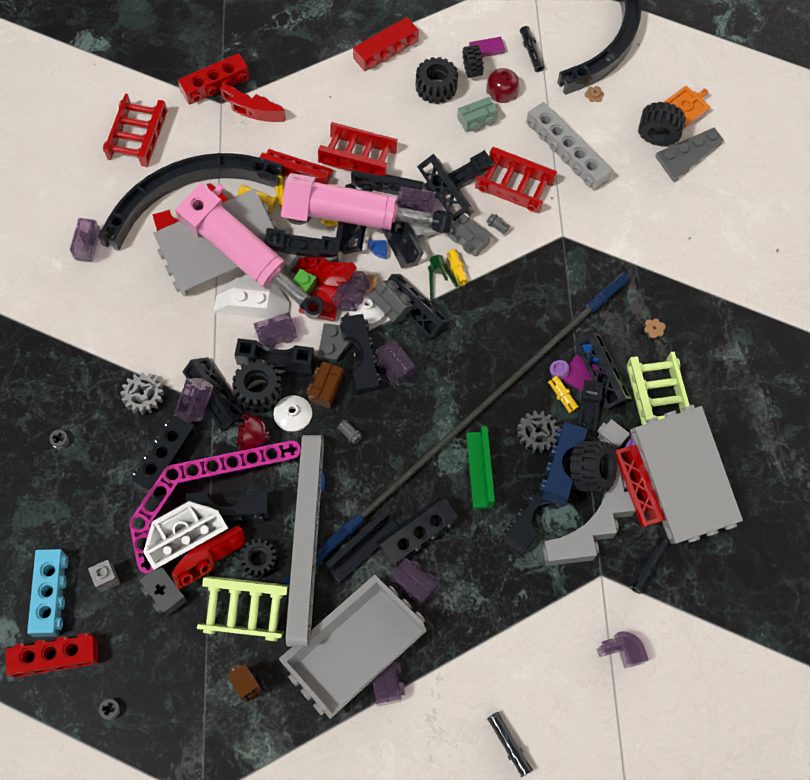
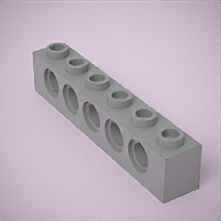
[526,102,613,191]

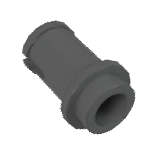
[486,213,510,235]
[337,420,362,444]

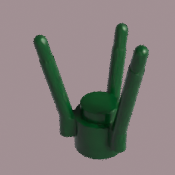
[428,255,458,300]

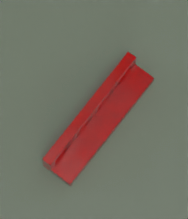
[259,149,333,184]
[615,445,665,527]

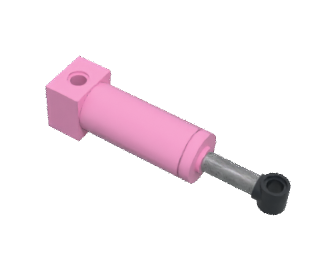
[281,173,453,233]
[175,183,323,319]

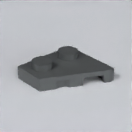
[318,323,351,362]

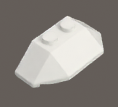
[213,277,290,320]
[143,501,228,570]

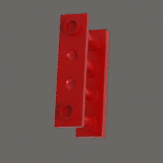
[103,93,168,167]
[318,122,398,177]
[475,146,557,214]

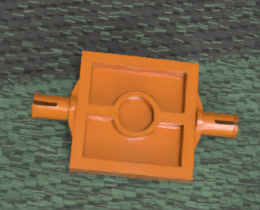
[663,86,710,128]

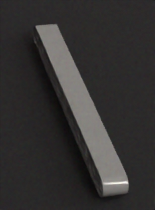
[286,435,324,647]

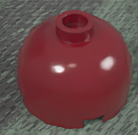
[486,68,520,103]
[237,414,269,452]

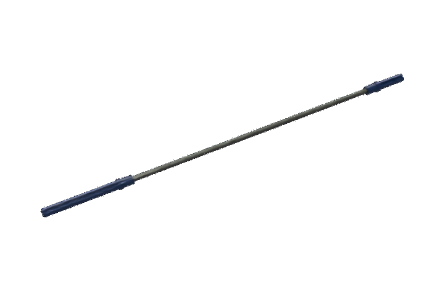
[280,272,630,597]

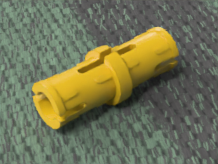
[446,249,469,286]
[548,376,579,414]

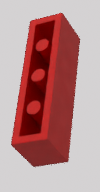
[353,17,419,72]

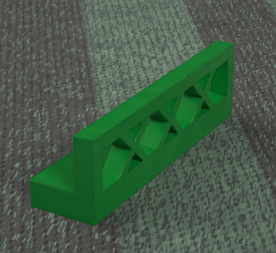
[466,426,495,510]

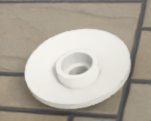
[348,295,385,325]
[274,395,312,432]

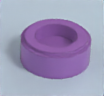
[550,360,570,380]

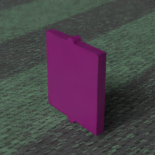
[561,355,604,391]

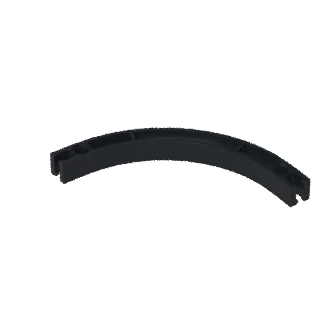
[557,0,642,95]
[98,153,285,251]

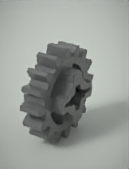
[517,411,559,453]

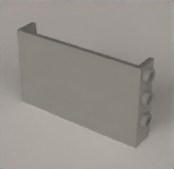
[153,189,277,296]
[630,404,743,544]
[279,575,427,719]

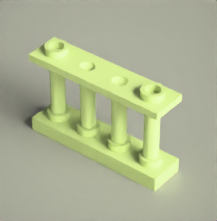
[626,352,690,425]
[197,576,290,641]

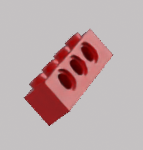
[178,53,250,105]
[6,633,99,678]

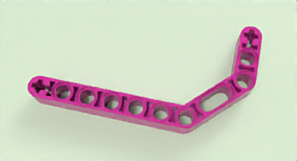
[130,441,301,573]

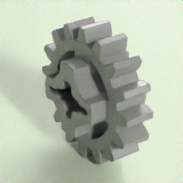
[120,373,164,415]

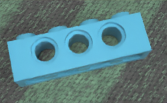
[27,549,68,637]

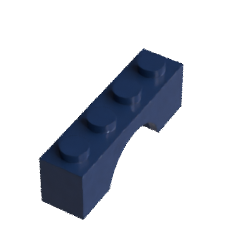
[540,422,587,506]

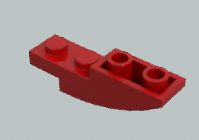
[220,83,286,122]
[293,257,357,286]
[172,526,246,590]

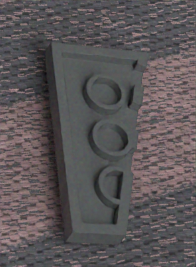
[655,127,724,182]

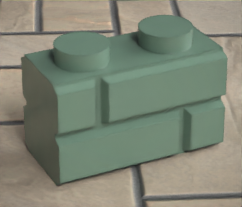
[457,97,498,132]

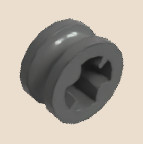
[49,430,69,449]
[99,699,120,720]

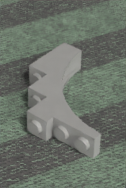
[542,463,636,566]

